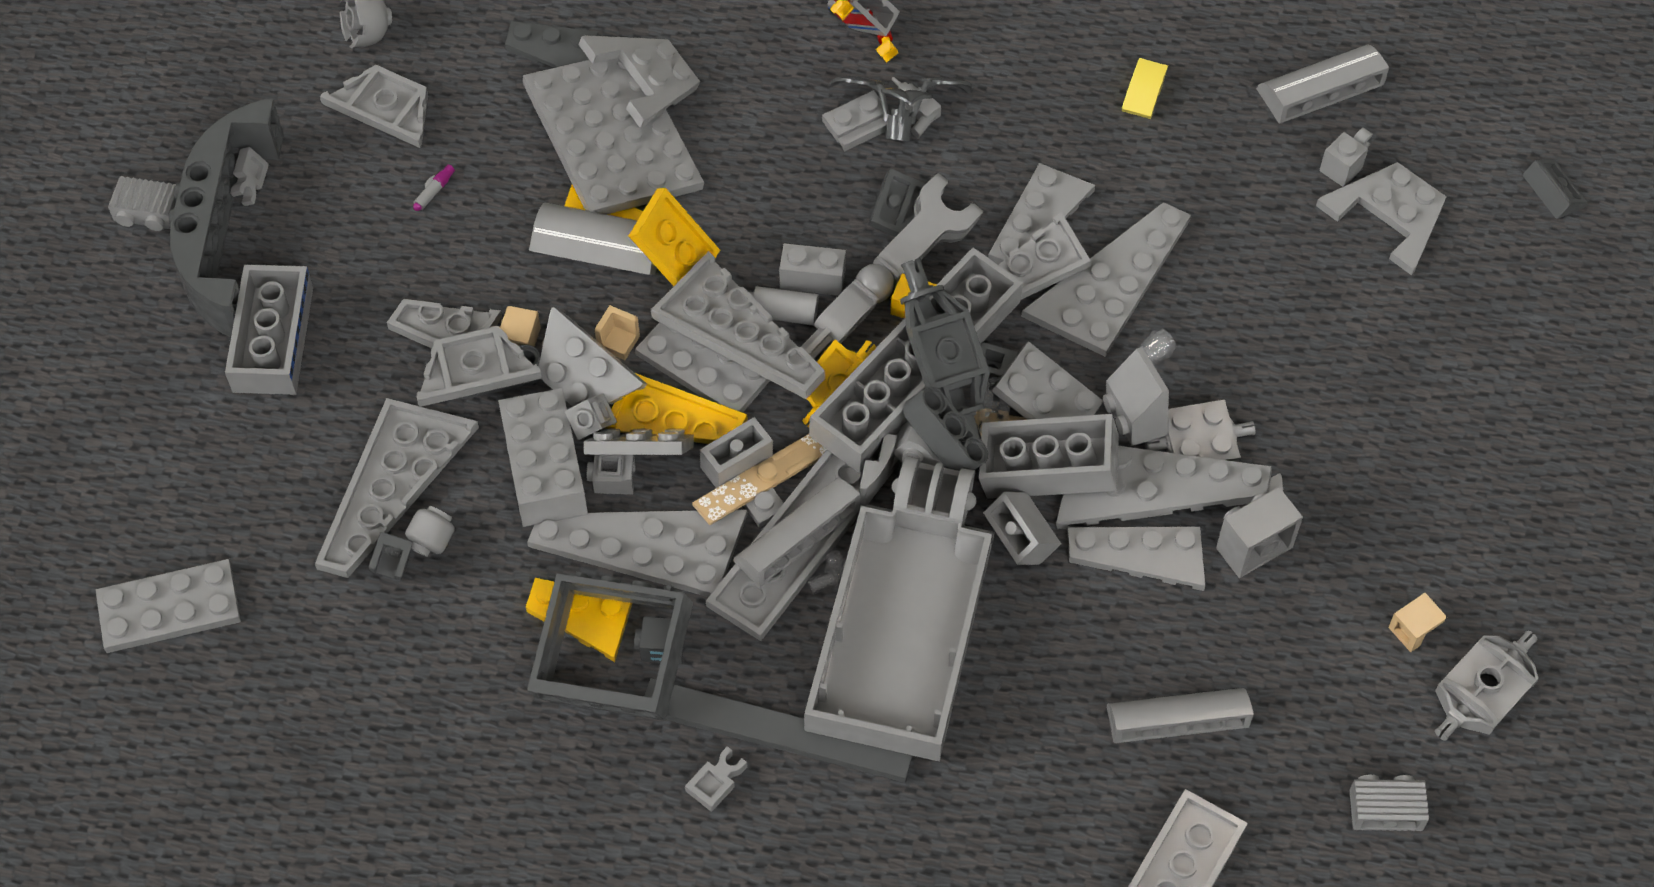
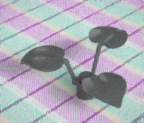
[829,76,972,141]

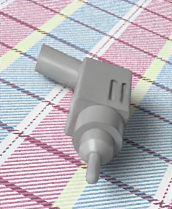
[892,77,941,139]

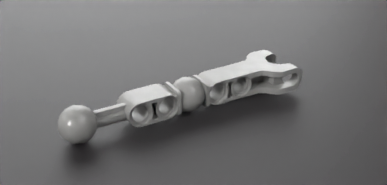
[801,173,983,360]

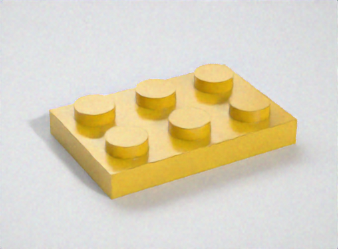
[628,188,720,286]

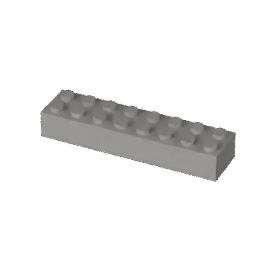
[809,247,1023,473]

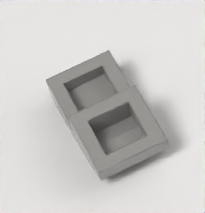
[859,434,897,505]

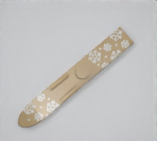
[692,434,827,525]

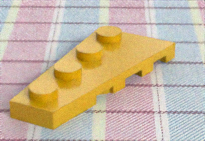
[604,373,748,444]

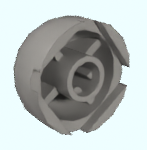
[340,0,392,48]

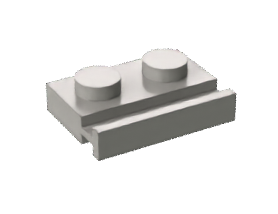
[822,90,887,152]

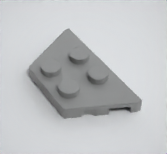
[320,65,428,148]
[538,307,647,407]
[416,326,542,407]

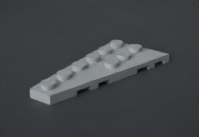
[1021,202,1191,357]

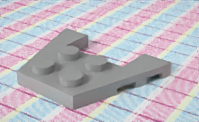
[578,35,700,128]
[1316,162,1446,275]

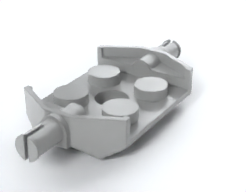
[1435,631,1539,741]

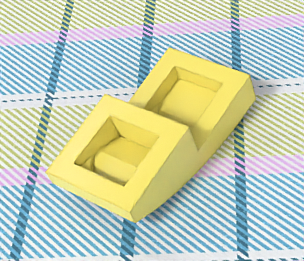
[1122,58,1168,119]

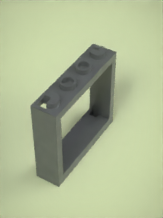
[527,571,693,721]

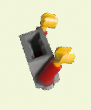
[827,0,900,63]

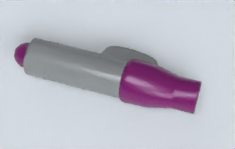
[413,164,455,211]

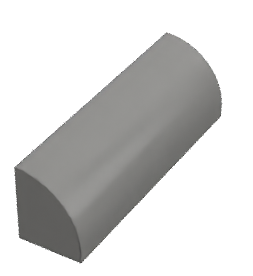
[733,478,860,588]
[1107,688,1254,743]

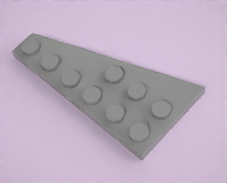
[651,251,825,399]
[315,398,479,578]
[1056,446,1272,529]
[527,510,748,597]

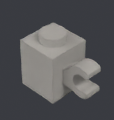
[1319,128,1373,187]

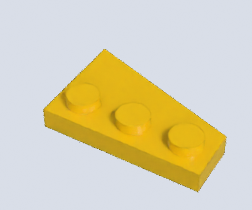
[526,578,632,662]

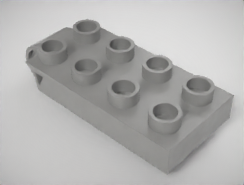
[804,456,995,762]

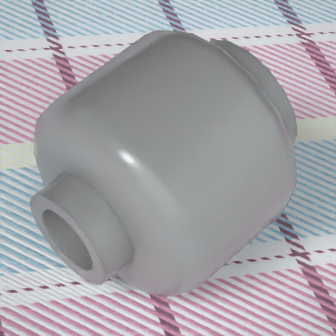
[405,506,455,557]

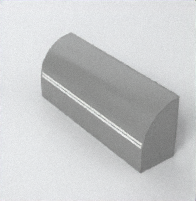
[1256,44,1389,124]
[529,202,657,275]

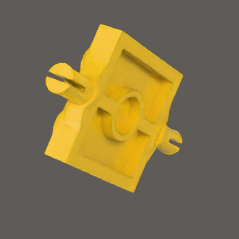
[802,339,876,427]

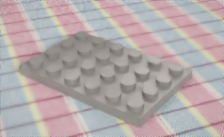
[523,58,704,214]

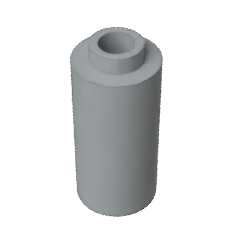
[749,286,819,325]

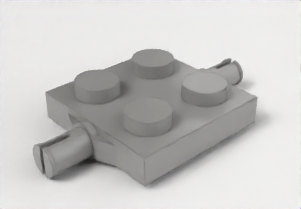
[1145,399,1255,462]

